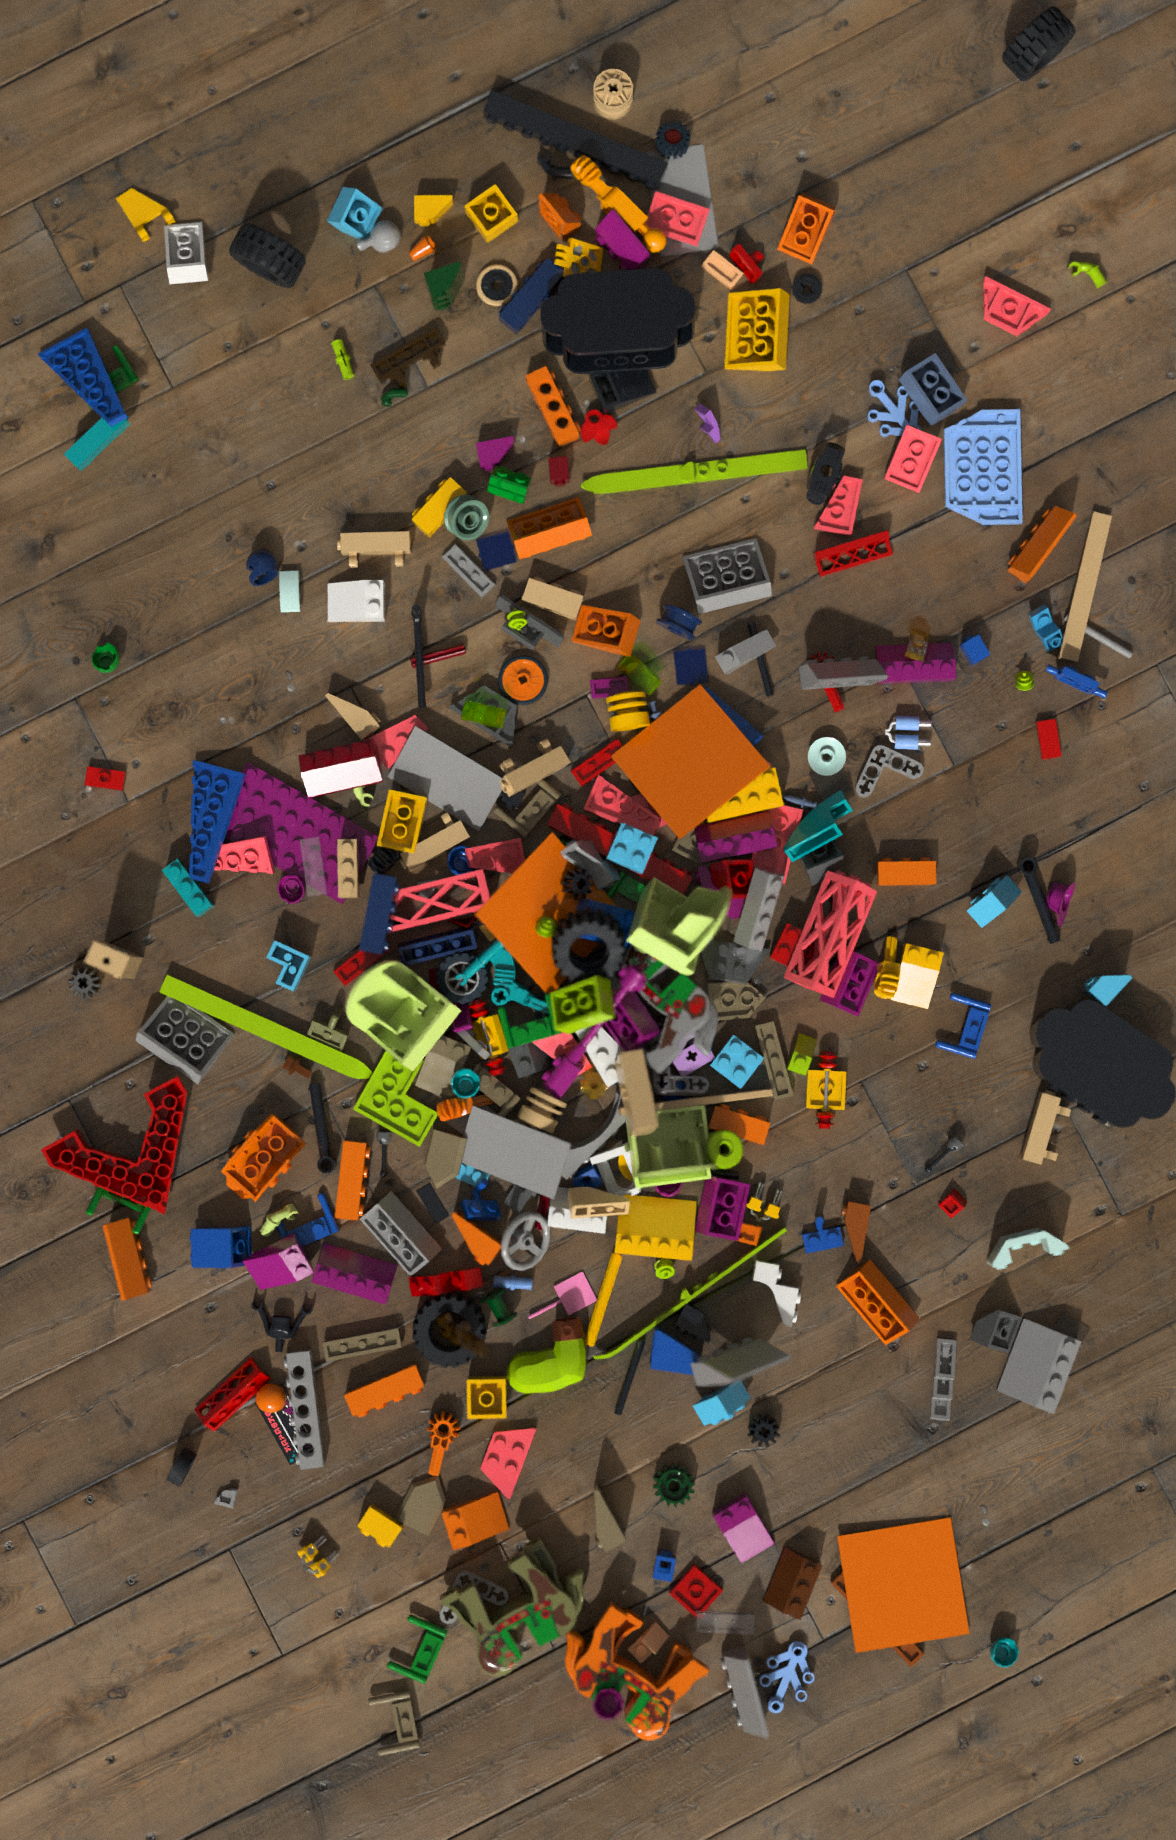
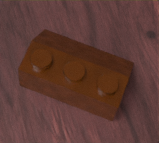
[763,1546,822,1620]

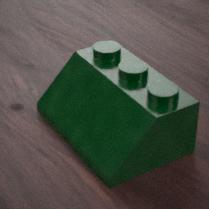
[424,261,464,311]

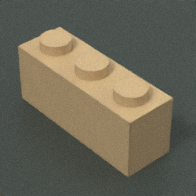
[522,577,584,620]
[337,839,360,898]

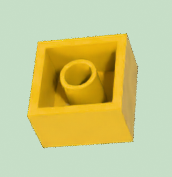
[464,184,518,243]
[467,1376,507,1419]

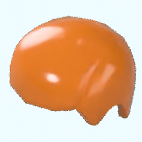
[255,1383,287,1413]

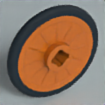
[498,655,548,705]

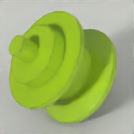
[507,608,527,630]
[1015,671,1035,691]
[535,916,557,938]
[654,1259,675,1279]

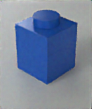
[960,634,990,666]

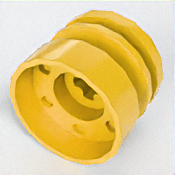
[606,691,650,732]

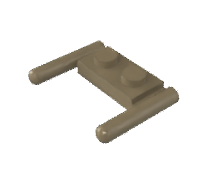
[494,779,562,838]
[451,1063,520,1128]
[368,1690,420,1756]

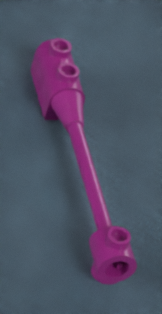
[541,964,649,1100]

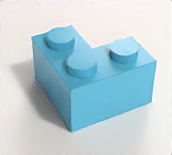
[967,875,1022,928]
[266,940,311,992]
[693,1380,751,1426]

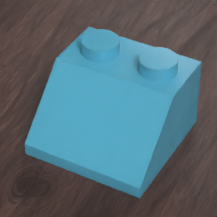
[327,187,382,239]
[1082,975,1132,1006]

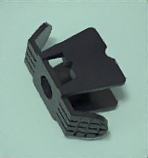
[806,442,845,505]

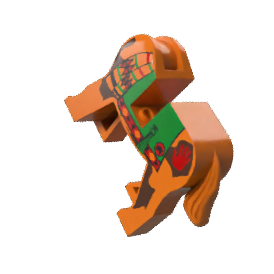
[565,1602,709,1740]

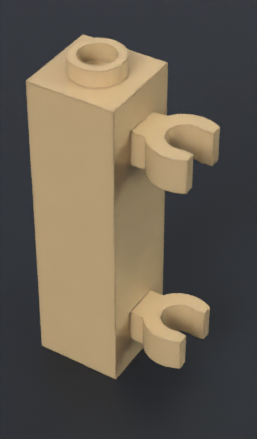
[337,531,411,568]
[499,739,570,797]
[399,812,470,871]
[1020,1090,1071,1165]

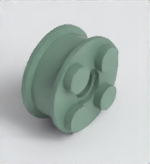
[444,495,489,541]

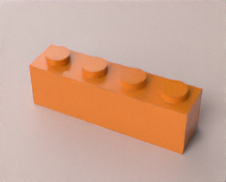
[335,1140,371,1220]
[344,1362,425,1417]

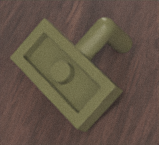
[307,1006,349,1052]

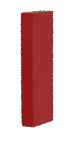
[571,738,623,787]
[333,948,390,986]

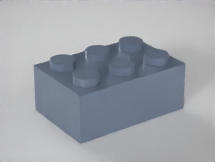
[899,353,968,427]

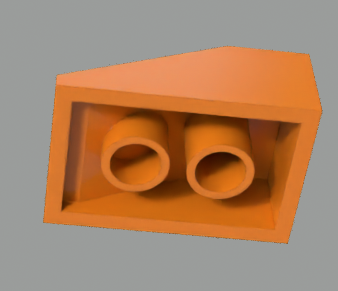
[538,193,581,242]
[777,193,837,264]
[571,605,641,657]
[452,1210,502,1265]
[442,1491,509,1551]

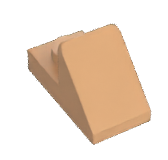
[627,1621,669,1663]

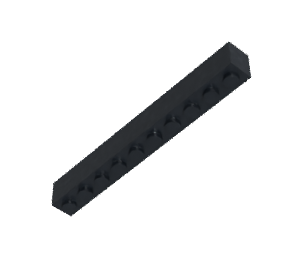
[483,90,668,190]

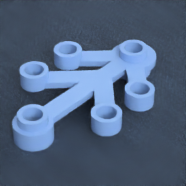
[867,380,922,437]
[759,1641,814,1713]

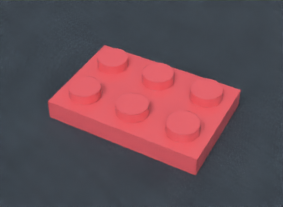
[646,191,710,247]
[884,425,942,493]

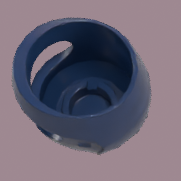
[246,549,278,586]

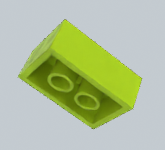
[550,976,615,1034]

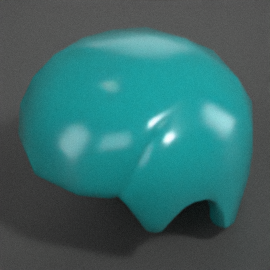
[451,1068,480,1098]
[989,1637,1019,1668]

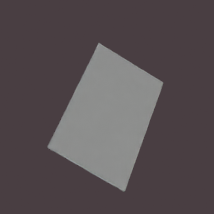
[645,144,719,256]
[387,726,502,831]
[462,1106,571,1199]

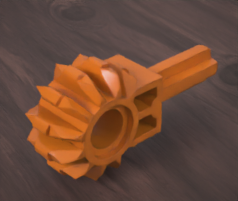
[437,1094,495,1121]
[427,1411,460,1476]

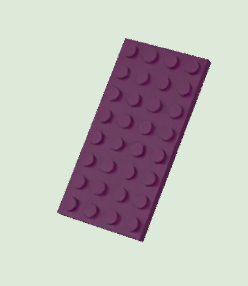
[225,762,378,904]

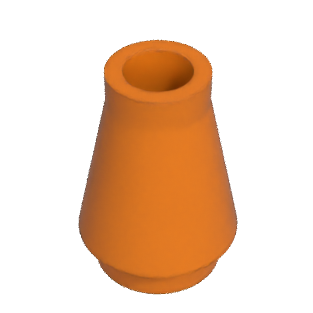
[409,235,438,261]

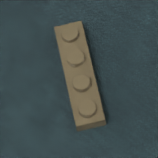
[755,1021,793,1100]
[322,1327,402,1362]

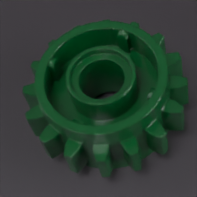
[653,1463,695,1507]

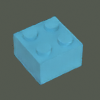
[607,823,658,875]
[709,1035,764,1089]

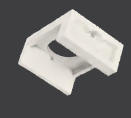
[590,1142,643,1197]

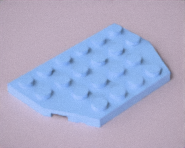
[943,409,1023,525]

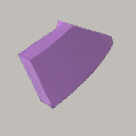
[695,404,720,443]

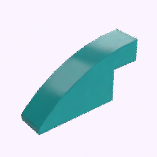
[783,790,853,862]

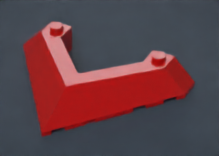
[41,1076,187,1215]

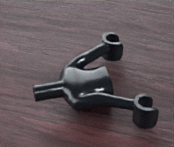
[251,1299,314,1352]

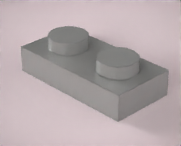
[457,1029,491,1060]

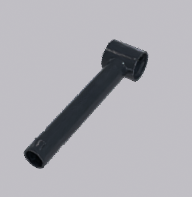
[1016,857,1061,944]
[308,1083,336,1173]

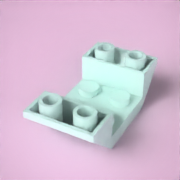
[987,1228,1069,1270]

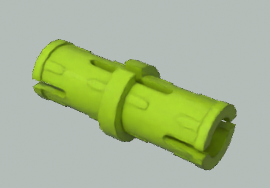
[331,339,355,380]

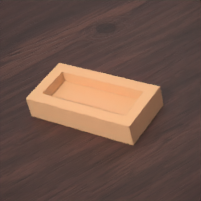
[702,250,743,290]

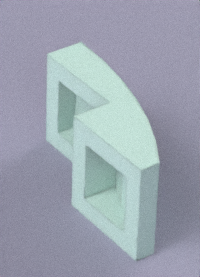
[279,571,300,612]

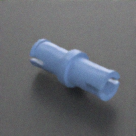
[493,1275,532,1290]

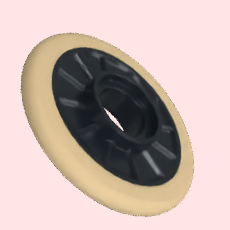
[476,265,518,306]

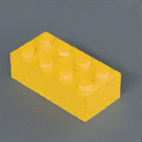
[707,768,784,823]

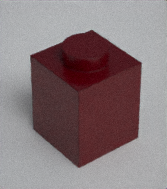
[548,456,569,487]

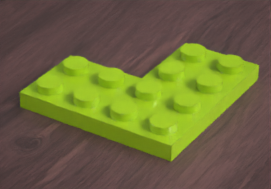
[353,1051,438,1147]

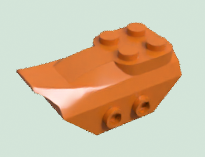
[221,1114,306,1202]

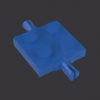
[1045,664,1108,699]

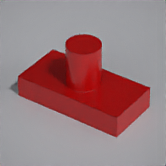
[729,243,763,285]

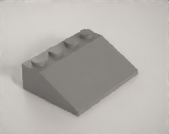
[683,538,772,614]
[135,996,234,1084]
[996,1318,1081,1414]
[691,1337,791,1386]
[720,1645,769,1738]

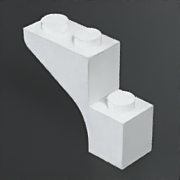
[752,1259,801,1327]

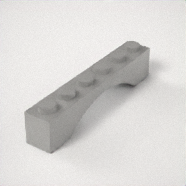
[562,1088,626,1180]

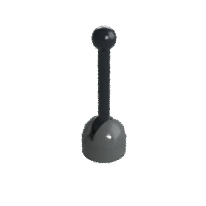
[376,1130,392,1177]
[924,1135,964,1173]

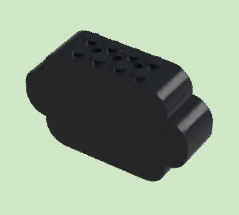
[540,268,695,374]
[1029,1000,1176,1128]

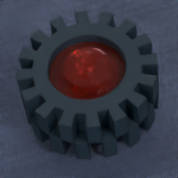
[655,121,690,159]

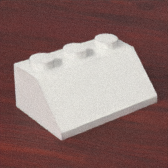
[547,1187,607,1234]

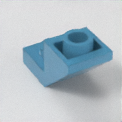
[1028,604,1063,652]

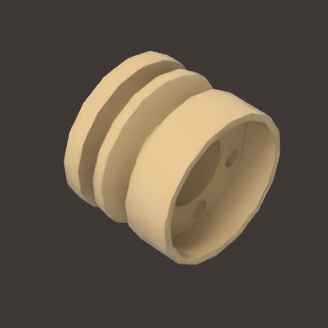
[593,69,633,119]
[517,1086,567,1134]

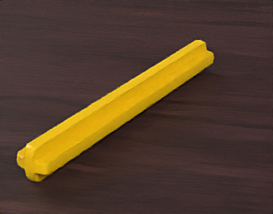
[584,1253,622,1346]

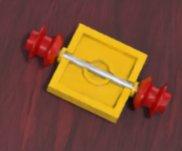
[469,999,508,1076]
[806,1051,846,1129]

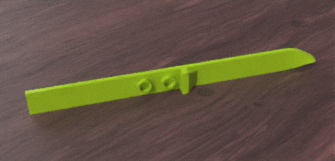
[580,449,808,494]
[159,975,373,1079]
[593,1226,787,1359]

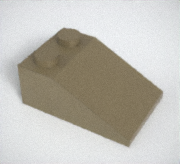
[415,1035,472,1099]
[594,1482,626,1552]

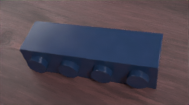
[499,258,565,335]
[359,873,400,955]

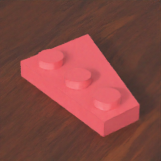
[364,715,429,769]

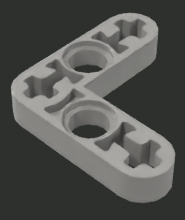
[855,745,924,798]
[651,1065,709,1096]
[440,1569,509,1624]

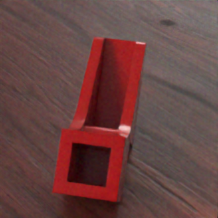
[409,1267,483,1297]

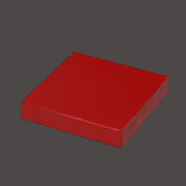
[669,1563,723,1619]

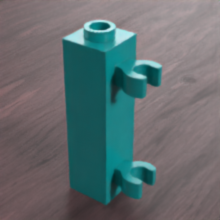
[64,415,130,472]

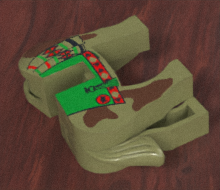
[440,1535,584,1676]

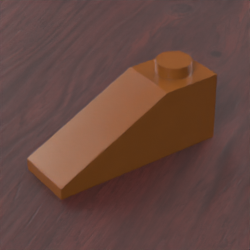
[841,1200,871,1263]

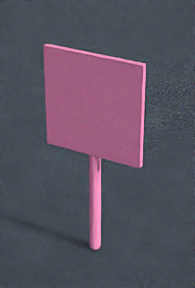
[528,1271,597,1319]

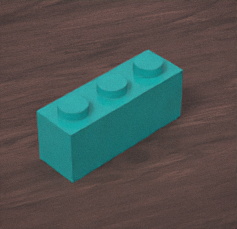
[162,859,215,917]

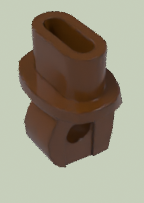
[282,1054,312,1079]

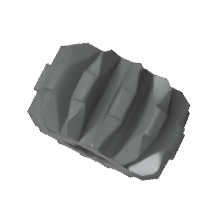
[68,967,101,999]

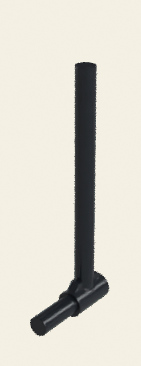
[411,604,426,708]

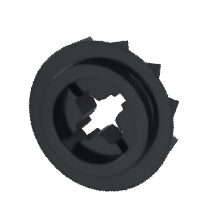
[792,274,822,305]

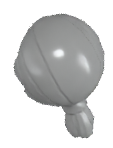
[356,220,401,253]

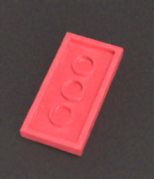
[751,805,803,884]

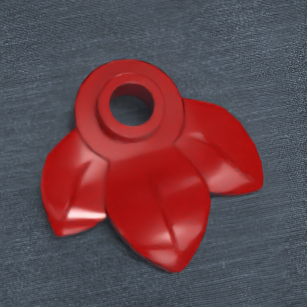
[580,409,617,445]

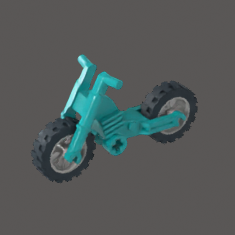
[437,939,574,1034]

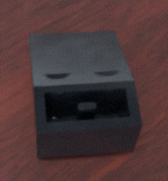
[589,370,657,415]

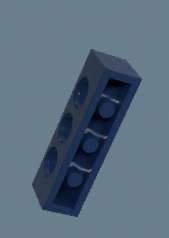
[398,925,477,966]

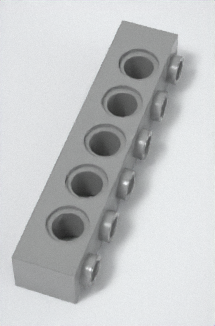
[284,1348,325,1470]

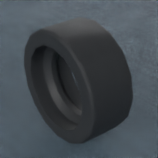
[166,1447,197,1487]

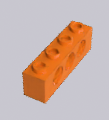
[525,366,581,448]

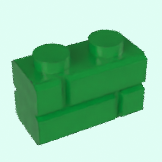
[487,466,532,504]

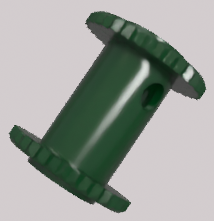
[481,1288,517,1327]

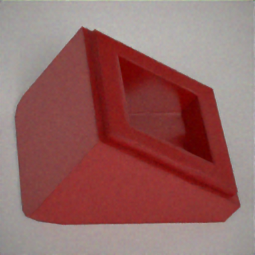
[938,1189,967,1218]

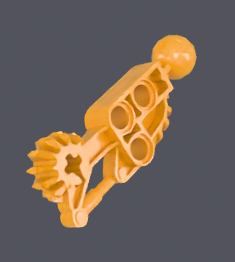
[570,155,667,253]

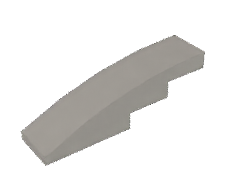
[930,1338,957,1421]

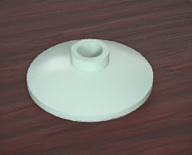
[808,737,846,776]

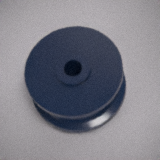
[656,604,702,640]

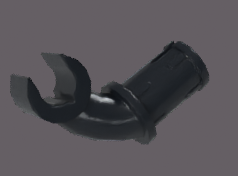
[537,151,573,180]

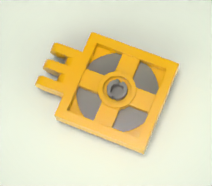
[554,238,603,277]

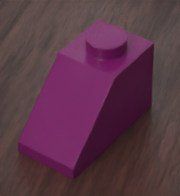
[476,436,515,471]

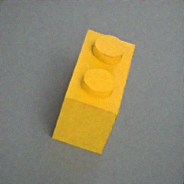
[357,1503,404,1548]

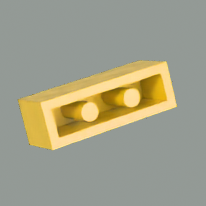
[412,477,468,538]

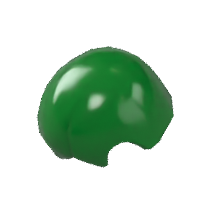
[91,642,121,673]

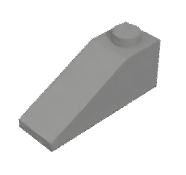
[715,629,776,675]

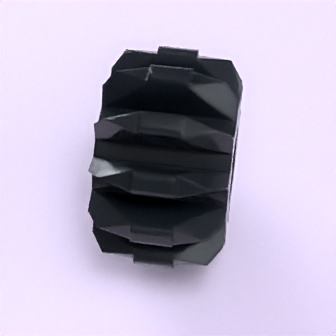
[368,847,400,875]
[560,867,594,900]
[747,1414,780,1447]

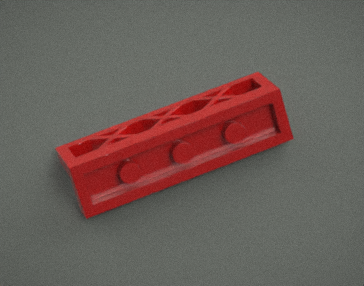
[813,530,893,577]
[194,1357,271,1432]

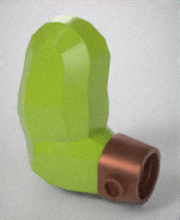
[506,1317,586,1394]

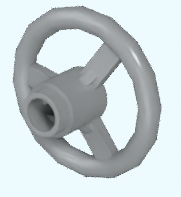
[501,1211,550,1271]

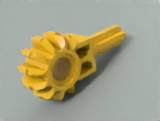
[873,936,900,999]

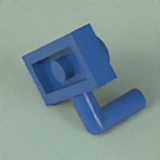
[461,1178,502,1221]
[802,1215,844,1254]

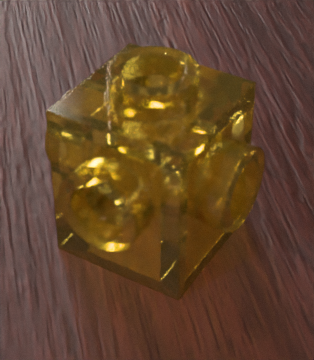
[580,1071,608,1099]

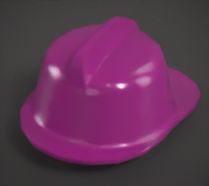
[1047,882,1075,926]

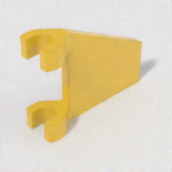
[116,188,175,242]

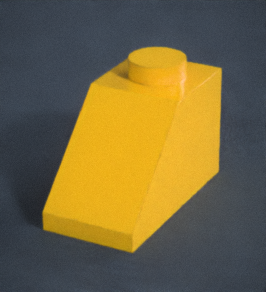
[414,195,453,226]

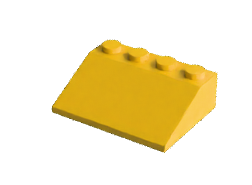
[724,288,790,371]
[615,1194,697,1261]

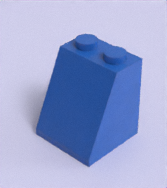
[190,1226,252,1268]
[649,1326,699,1375]

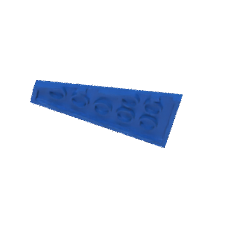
[37,328,128,427]
[189,760,246,883]

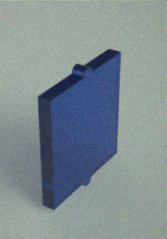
[476,532,517,571]
[673,648,708,686]

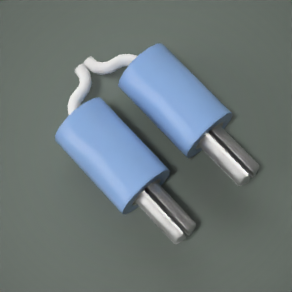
[885,715,932,750]

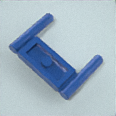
[935,992,992,1059]
[276,1192,340,1246]

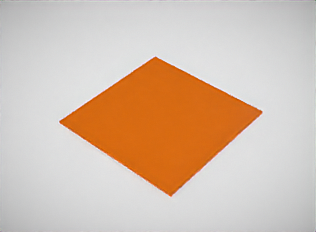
[611,685,771,839]
[475,832,617,994]
[837,1517,969,1653]

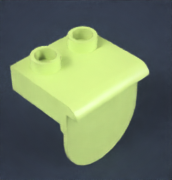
[627,877,732,975]
[346,960,461,1071]
[625,1105,717,1188]

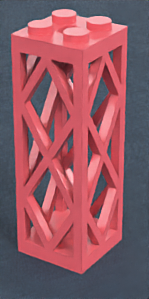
[388,869,491,934]
[784,870,877,998]

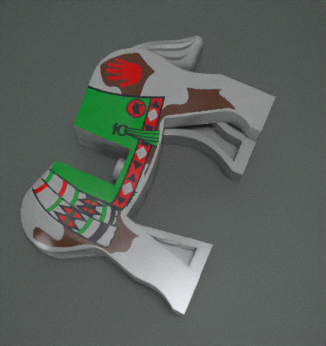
[606,944,718,1074]

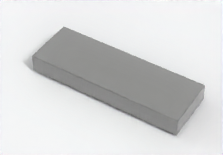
[442,543,496,598]

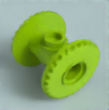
[705,1130,743,1169]

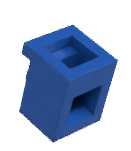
[572,1162,603,1188]
[652,1550,676,1582]

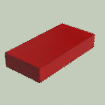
[1036,719,1062,760]

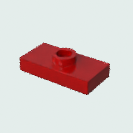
[84,766,126,791]

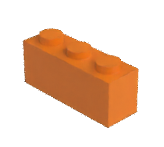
[876,857,936,886]
[708,1103,770,1145]

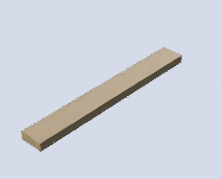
[1058,511,1112,663]
[618,1088,773,1116]

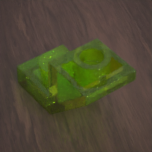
[617,654,662,696]
[461,701,507,729]

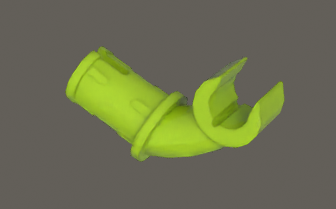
[1067,262,1108,289]

